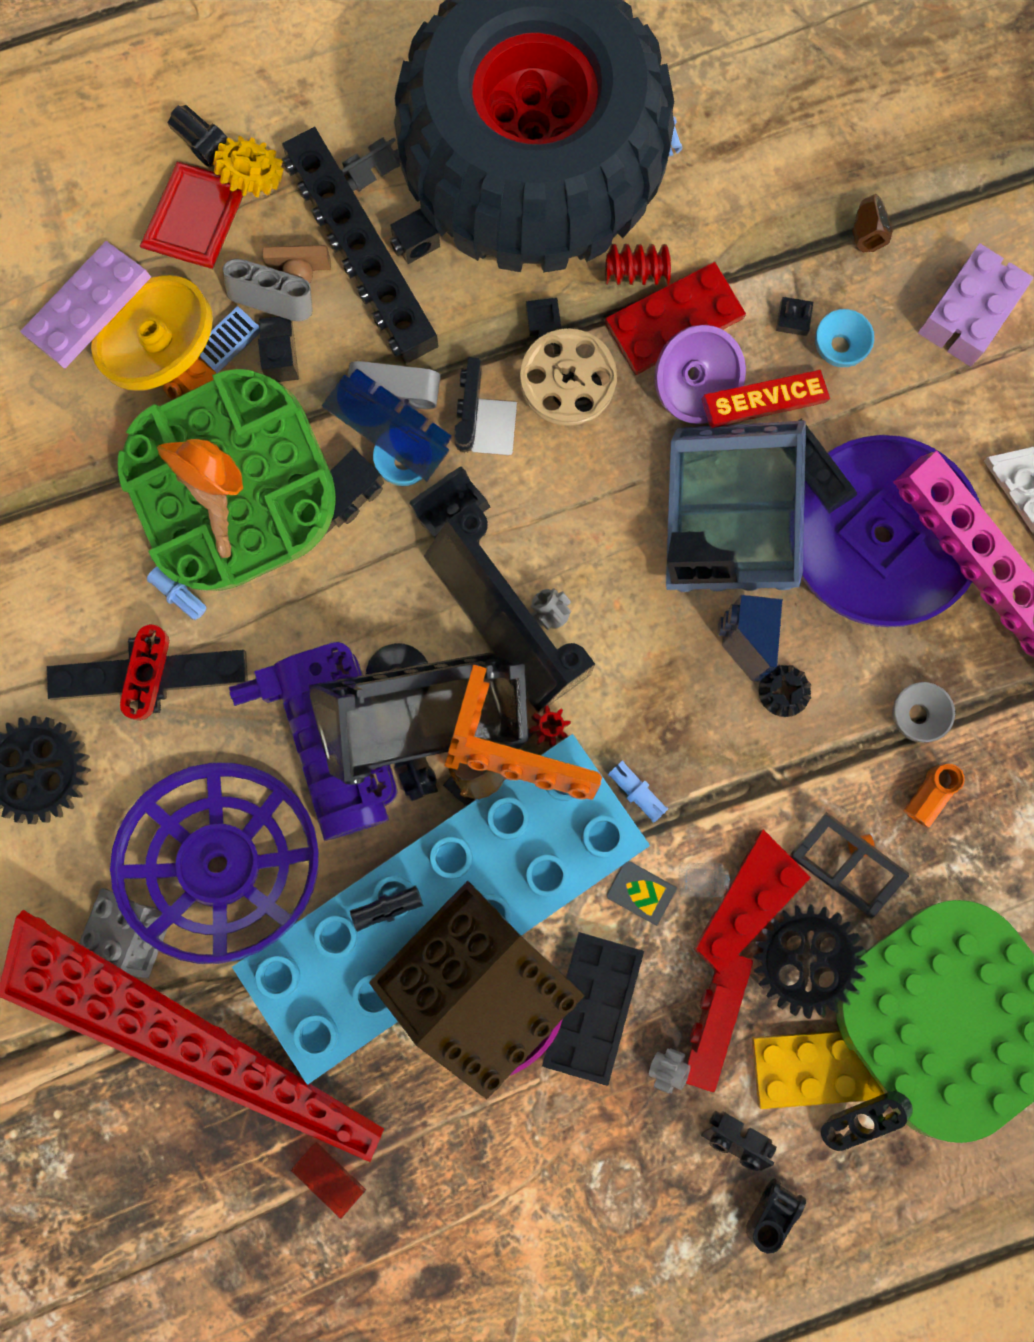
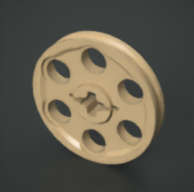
[520,329,617,426]

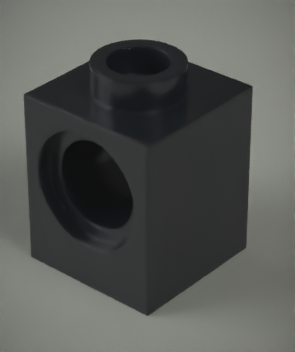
[389,208,440,264]

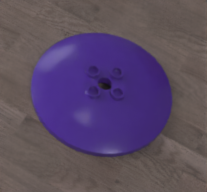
[788,435,982,628]

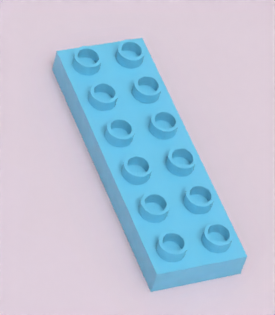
[232,734,650,1085]

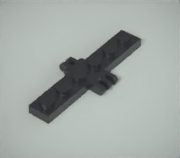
[47,636,248,714]

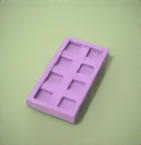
[20,241,151,369]

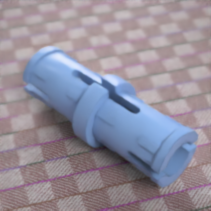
[607,760,668,823]

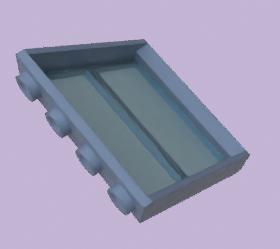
[666,421,806,592]

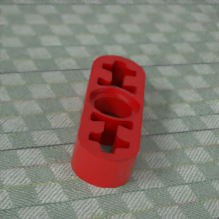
[120,624,170,721]

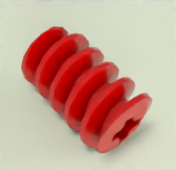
[605,244,671,285]

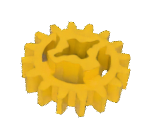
[213,136,284,197]

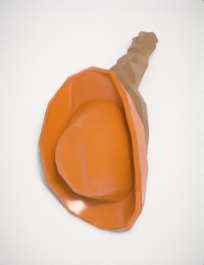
[156,439,243,558]

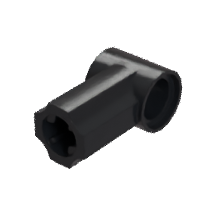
[167,105,228,167]

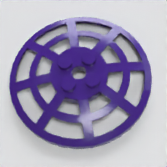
[110,763,319,964]

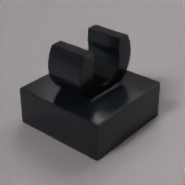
[776,297,814,336]

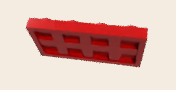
[605,262,746,376]

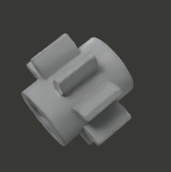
[530,588,571,630]
[649,1048,691,1094]

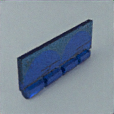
[322,369,452,482]

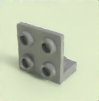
[79,888,167,978]

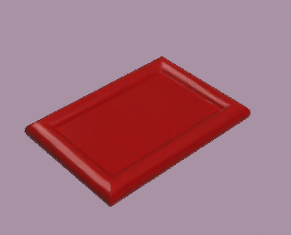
[140,161,243,270]

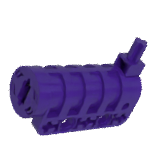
[229,642,398,841]

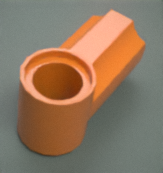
[903,764,965,828]

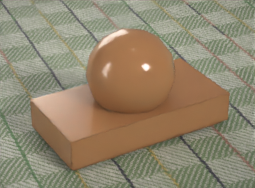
[263,245,331,283]

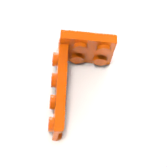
[444,664,602,800]

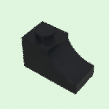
[258,316,299,382]
[667,531,739,584]

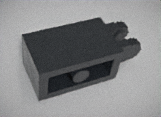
[324,448,384,536]

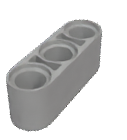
[223,259,313,321]
[345,361,441,409]

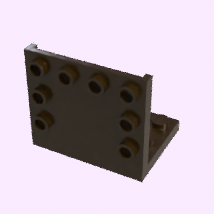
[369,880,585,1100]

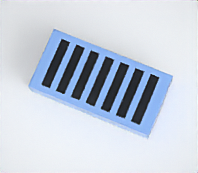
[200,306,260,373]

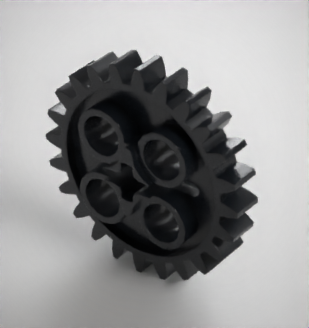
[0,716,91,825]
[753,904,868,1019]

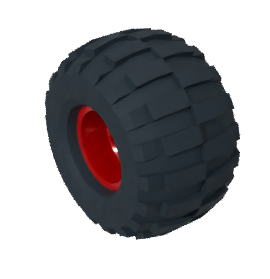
[394,0,675,273]

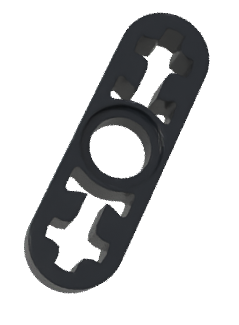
[821,1091,913,1151]

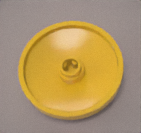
[91,275,213,391]

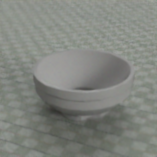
[892,682,955,743]

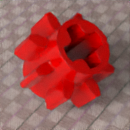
[528,705,571,748]

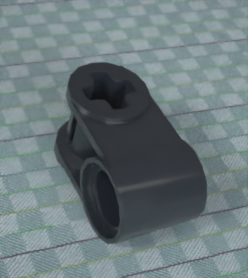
[746,1178,806,1254]

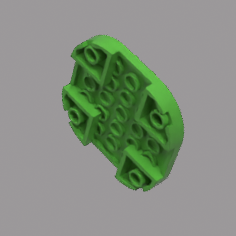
[118,369,336,591]
[836,900,1034,1143]

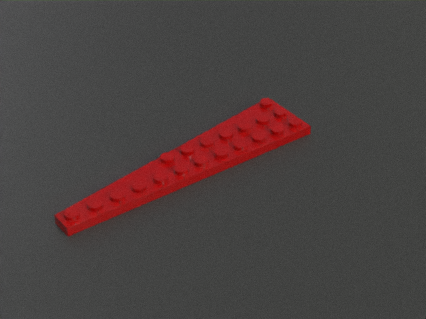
[0,910,384,1162]

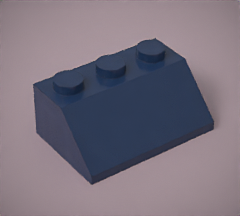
[718,595,783,682]

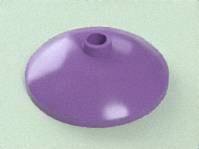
[655,325,746,424]

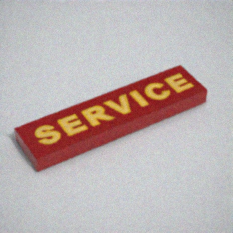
[701,369,830,428]

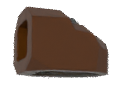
[852,194,893,253]

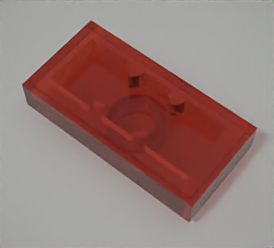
[290,1142,366,1219]

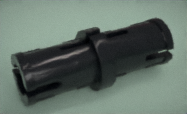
[350,885,424,932]

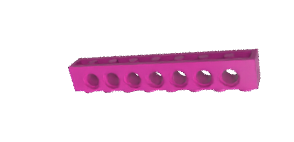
[893,451,1034,658]

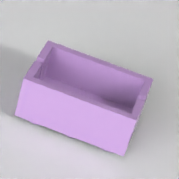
[918,243,1034,367]

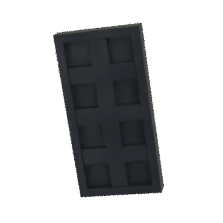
[542,932,644,1086]

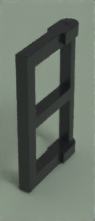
[790,812,909,919]

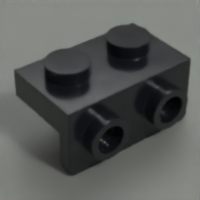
[409,466,491,542]

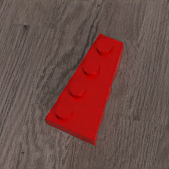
[693,829,811,974]

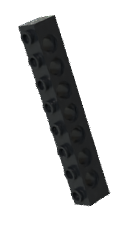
[282,127,439,364]

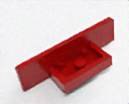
[686,955,753,1092]

